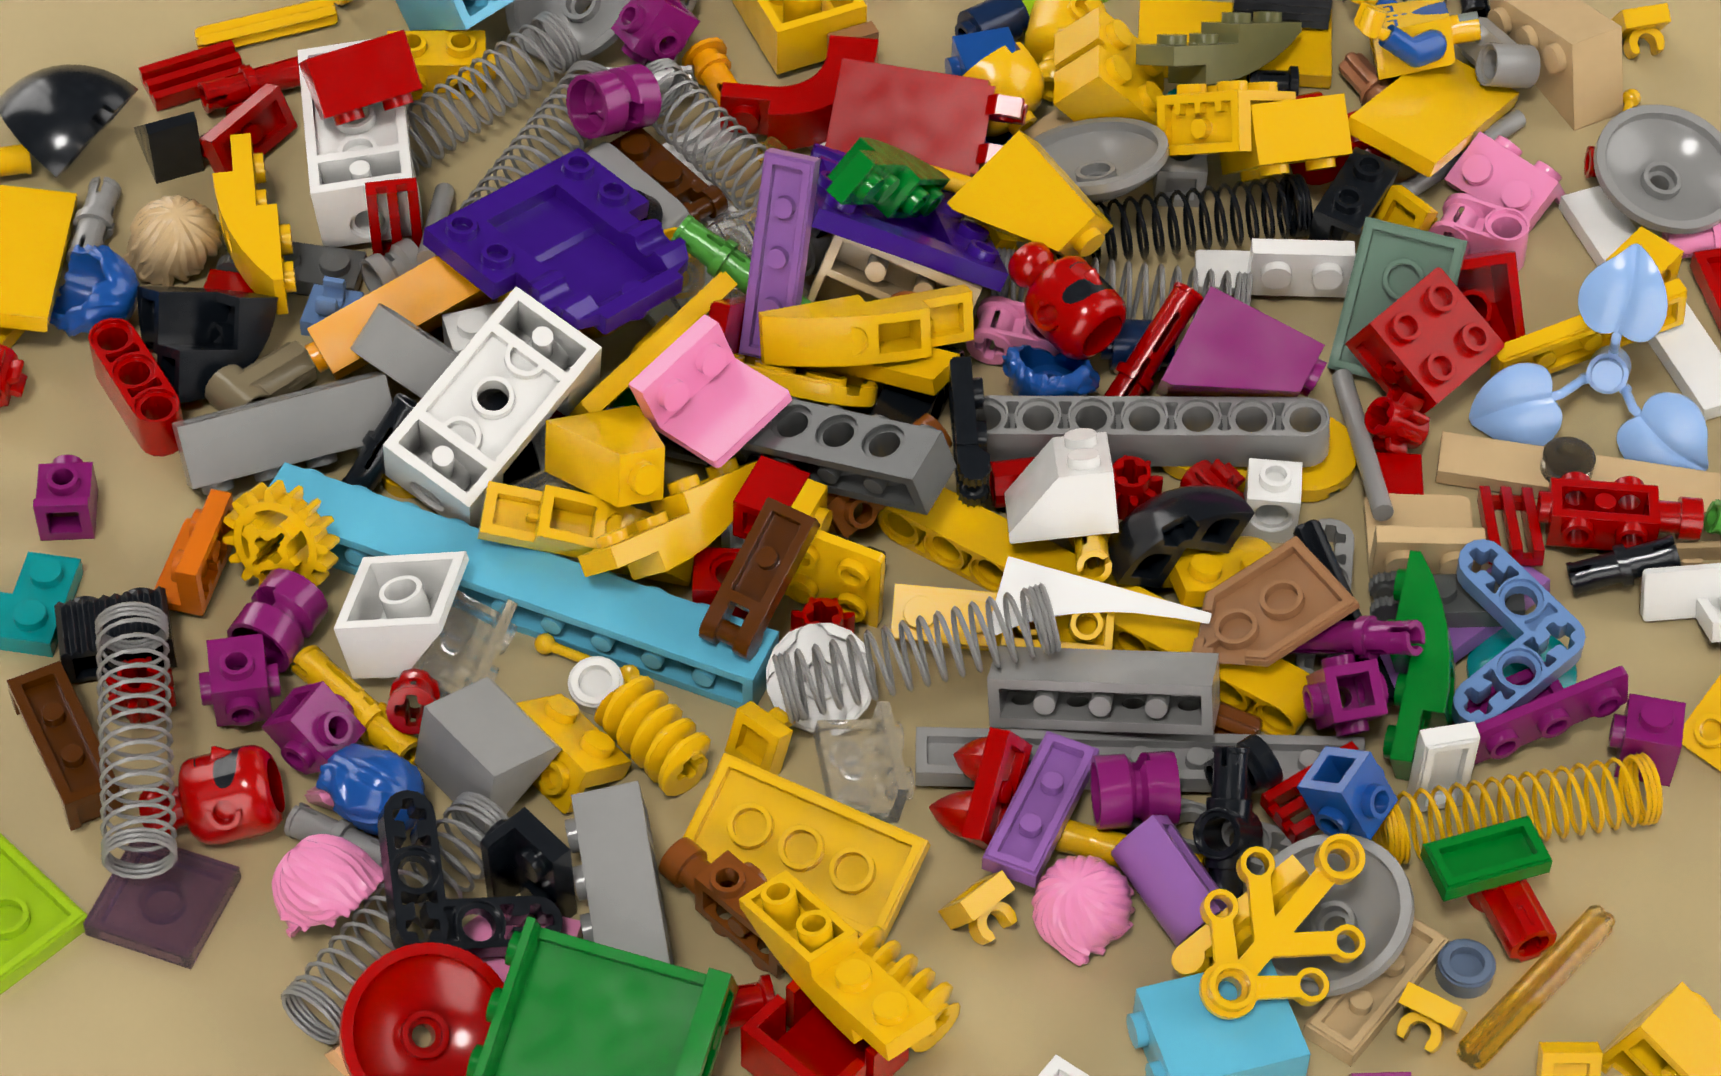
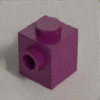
[1608,693,1686,787]

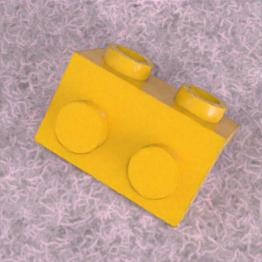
[516,693,632,814]

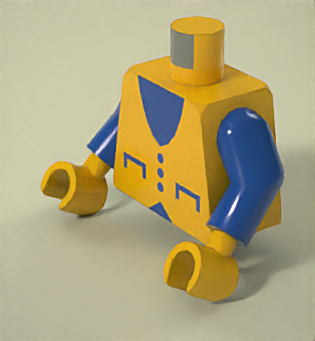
[1350,0,1481,80]

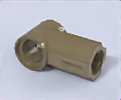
[205,340,317,411]

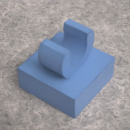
[300,276,364,336]

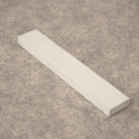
[1558,185,1721,421]

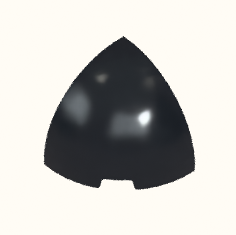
[0,64,138,177]
[137,286,278,403]
[1107,485,1255,588]

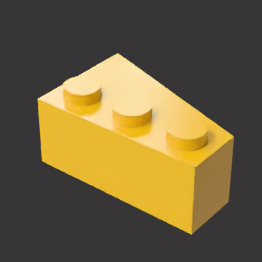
[1601,982,1721,1076]

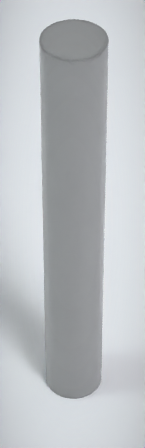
[416,183,455,265]

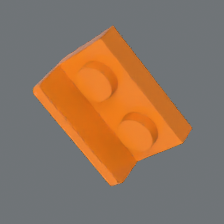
[154,489,234,616]

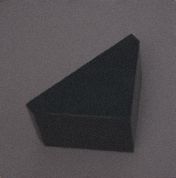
[134,111,204,184]

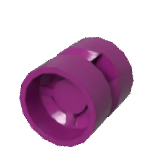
[566,63,662,139]
[227,568,328,673]
[1090,751,1181,830]

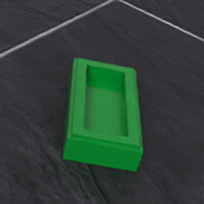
[1420,815,1553,902]

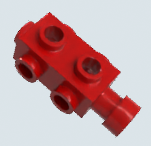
[1536,472,1704,551]

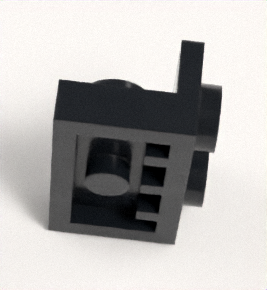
[1308,146,1400,241]
[480,807,577,918]

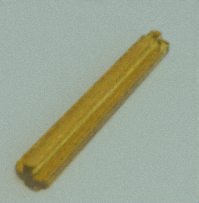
[1457,905,1615,1070]

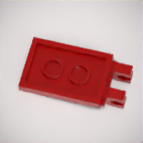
[825,58,1028,177]

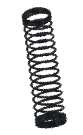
[1056,173,1313,265]

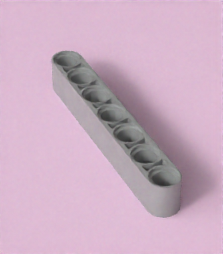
[976,395,1330,467]

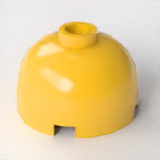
[963,42,1045,137]

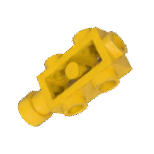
[387,30,496,100]

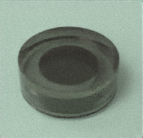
[1540,437,1596,483]

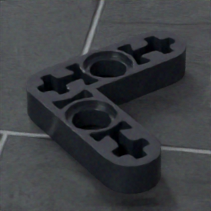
[377,790,563,958]

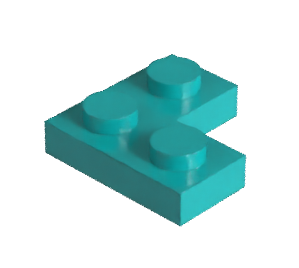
[0,551,84,657]

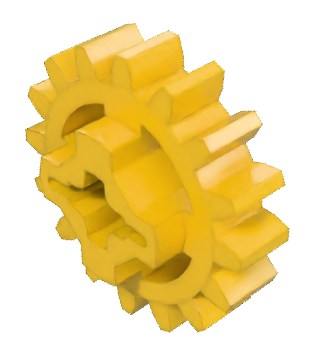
[222,480,340,587]

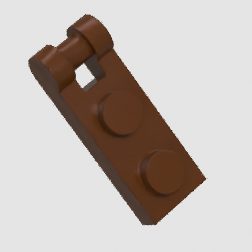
[610,128,728,222]
[699,497,820,661]

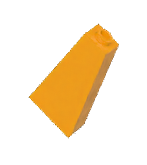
[305,255,493,380]

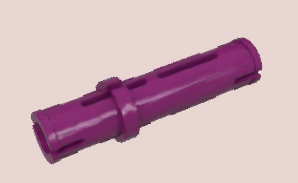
[1289,615,1425,660]

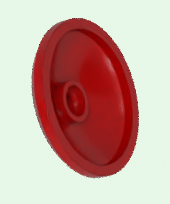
[339,942,504,1076]

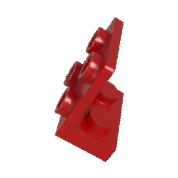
[1345,267,1504,414]

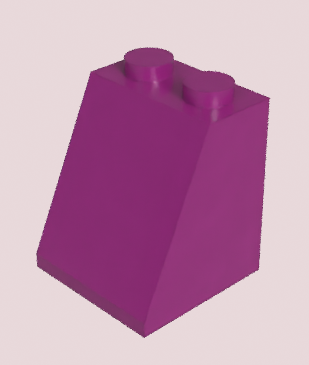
[1155,286,1327,397]

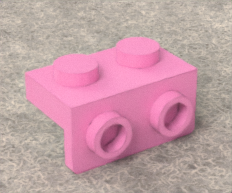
[1444,131,1566,232]

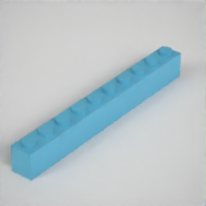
[269,462,779,708]

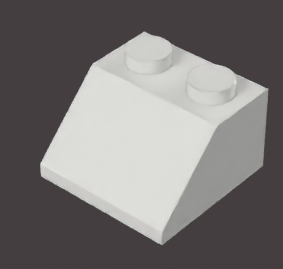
[1004,428,1119,544]
[334,551,469,679]

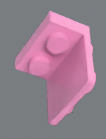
[628,314,792,468]

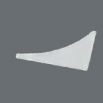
[988,556,1212,635]

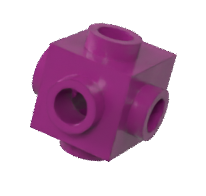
[611,0,700,70]
[199,633,281,727]
[1302,653,1388,737]
[261,681,367,775]

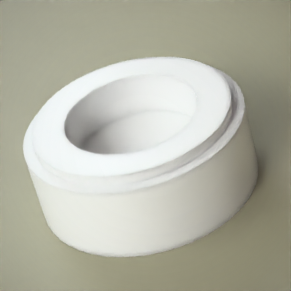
[568,656,625,715]

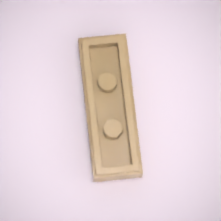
[1302,917,1449,1067]

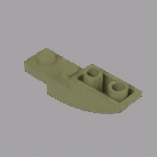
[1136,11,1302,85]

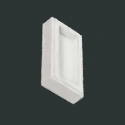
[1406,721,1480,812]

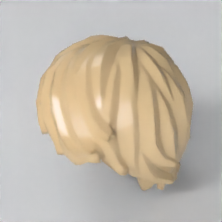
[123,194,222,287]

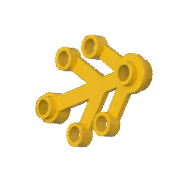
[1199,834,1366,1020]

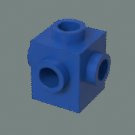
[1297,746,1398,840]

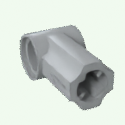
[1456,17,1541,89]

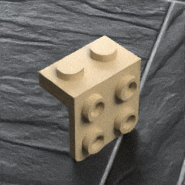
[1363,493,1486,582]

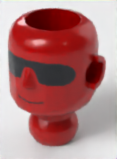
[1008,241,1127,360]
[139,745,285,845]

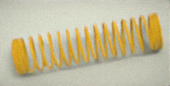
[1372,752,1663,865]

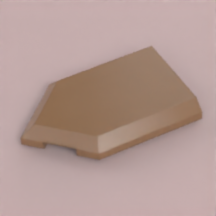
[1191,536,1360,667]

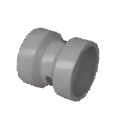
[360,238,419,292]

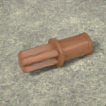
[1339,52,1394,105]

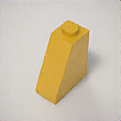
[947,130,1113,257]
[544,405,665,507]

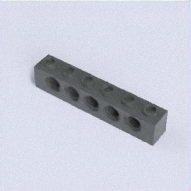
[655,396,956,515]

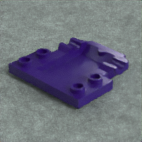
[810,143,1009,292]
[423,148,689,335]

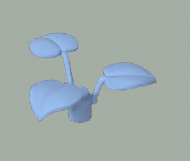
[1469,243,1709,471]

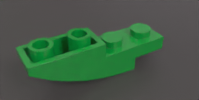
[826,137,950,218]
[1383,550,1455,780]

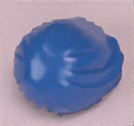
[50,244,140,337]
[1002,345,1100,396]
[316,743,425,835]

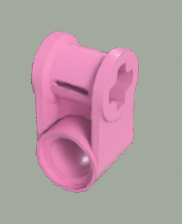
[1428,193,1530,271]
[966,296,1060,365]

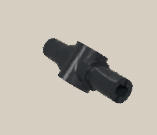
[1193,746,1263,899]

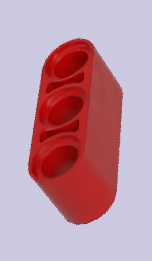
[88,318,183,457]

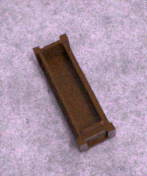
[7,661,124,831]

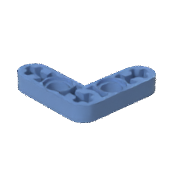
[1451,539,1586,724]

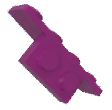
[1452,662,1629,765]

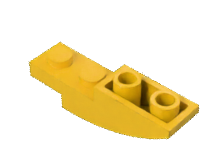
[212,133,297,315]
[758,284,974,367]
[578,457,758,580]
[477,481,694,586]
[891,583,1115,651]
[739,870,936,1062]

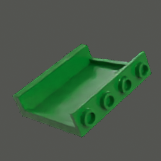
[466,916,739,1076]

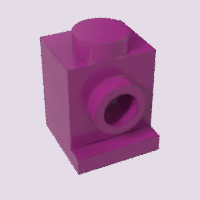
[33,455,98,541]

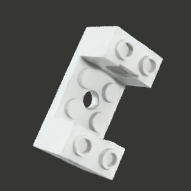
[297,39,424,247]
[383,286,602,528]

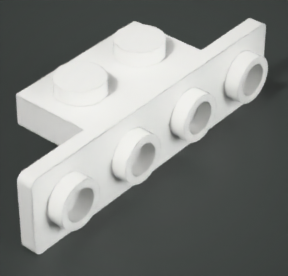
[1194,238,1356,298]
[1640,563,1721,644]

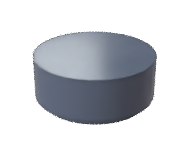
[1435,939,1496,999]

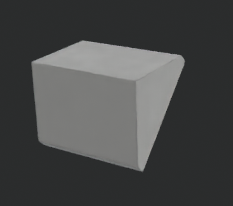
[415,677,562,833]

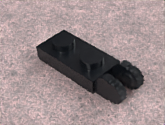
[948,356,991,508]

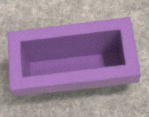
[1111,815,1227,948]

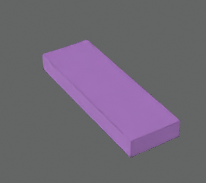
[982,731,1100,888]

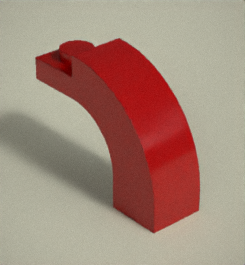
[720,35,879,150]

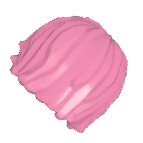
[272,834,384,938]
[1031,855,1135,966]

